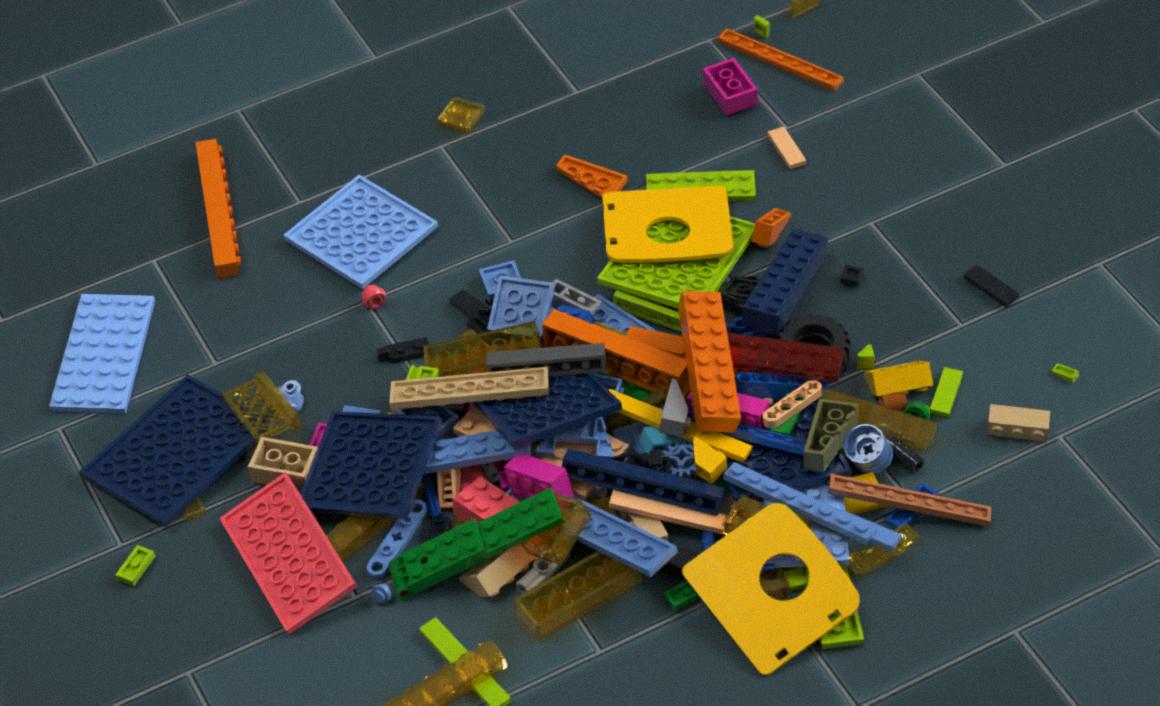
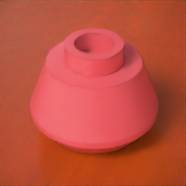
[362,285,386,309]

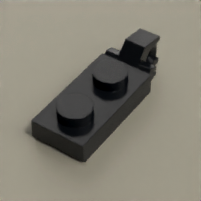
[376,337,431,363]

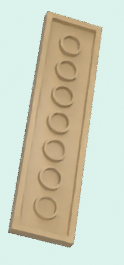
[389,367,549,410]

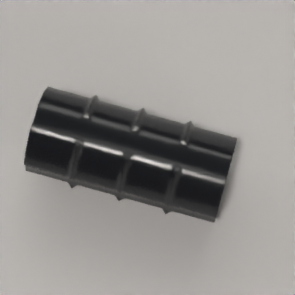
[888,436,925,474]

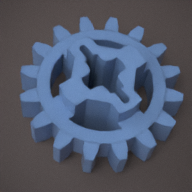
[664,440,699,479]

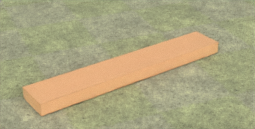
[609,490,733,535]

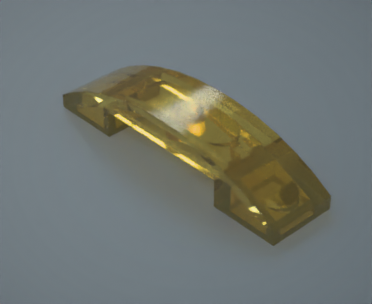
[848,523,920,574]

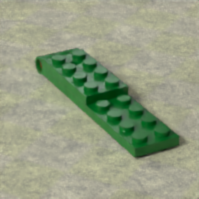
[388,487,565,600]

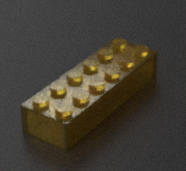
[423,321,542,377]
[514,551,641,641]

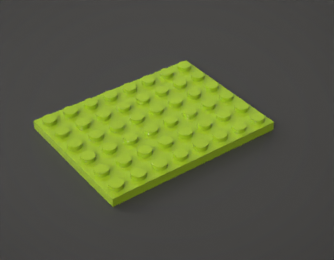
[597,216,755,309]

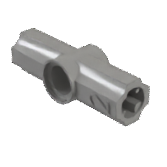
[516,544,570,597]

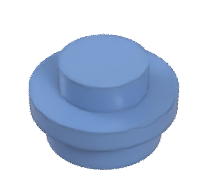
[371,584,392,604]

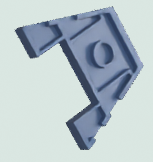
[536,417,614,460]

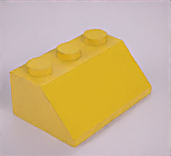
[864,361,933,399]

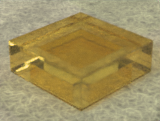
[183,497,207,522]

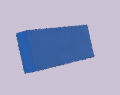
[885,483,939,534]

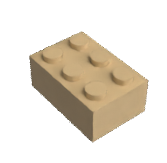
[248,437,318,491]

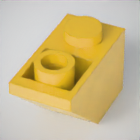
[693,437,727,484]

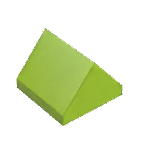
[856,344,875,369]

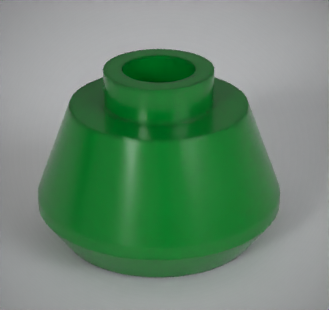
[905,402,931,428]

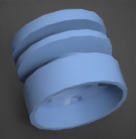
[844,424,893,474]

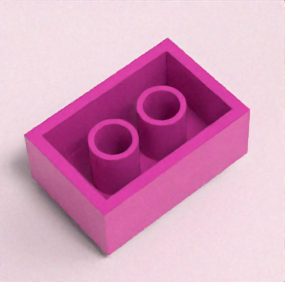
[703,58,758,116]
[504,454,574,512]

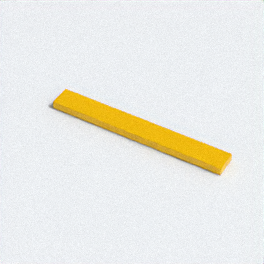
[609,389,752,463]

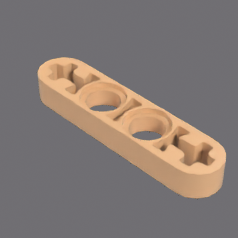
[763,380,822,428]

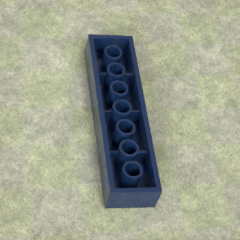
[741,229,828,335]

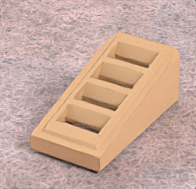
[437,468,461,509]

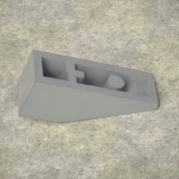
[551,279,602,315]
[659,378,691,437]

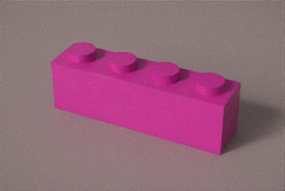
[687,391,769,429]

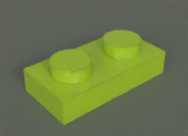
[115,545,156,586]

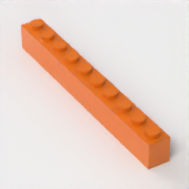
[195,139,242,279]

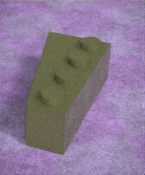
[804,399,859,472]

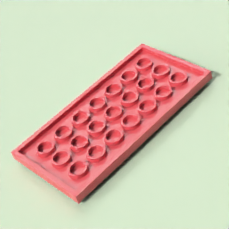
[219,472,358,635]

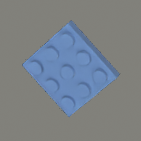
[487,275,555,339]

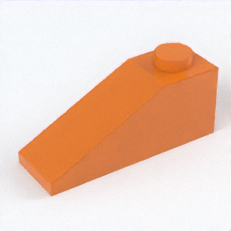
[751,208,792,247]

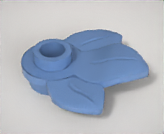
[268,380,304,414]

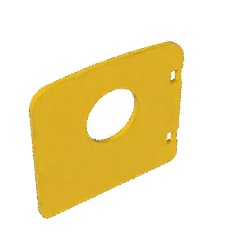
[603,186,733,263]
[682,503,860,676]

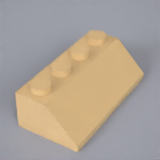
[458,534,548,598]

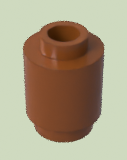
[877,393,908,415]

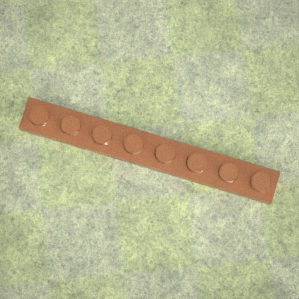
[828,474,991,527]

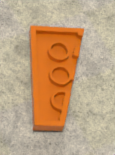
[556,154,628,199]

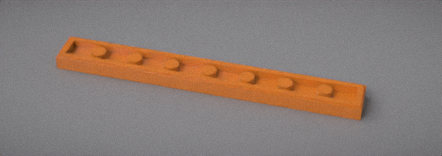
[717,28,844,91]

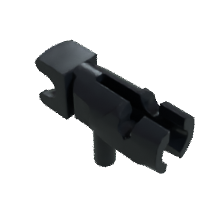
[614,448,671,472]

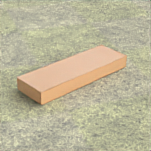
[768,127,806,170]

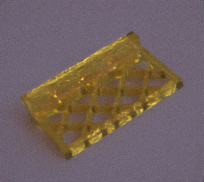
[222,370,301,443]

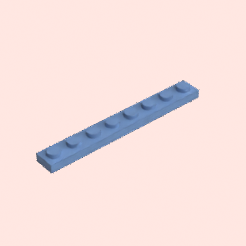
[723,462,876,545]

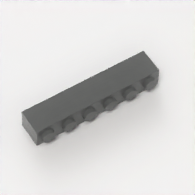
[487,343,606,377]

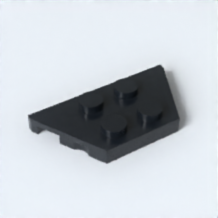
[720,275,760,310]

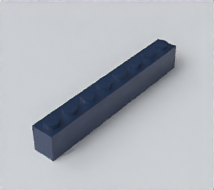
[562,449,725,516]

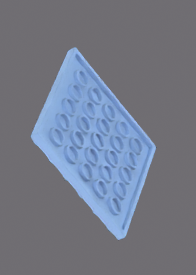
[283,175,438,289]

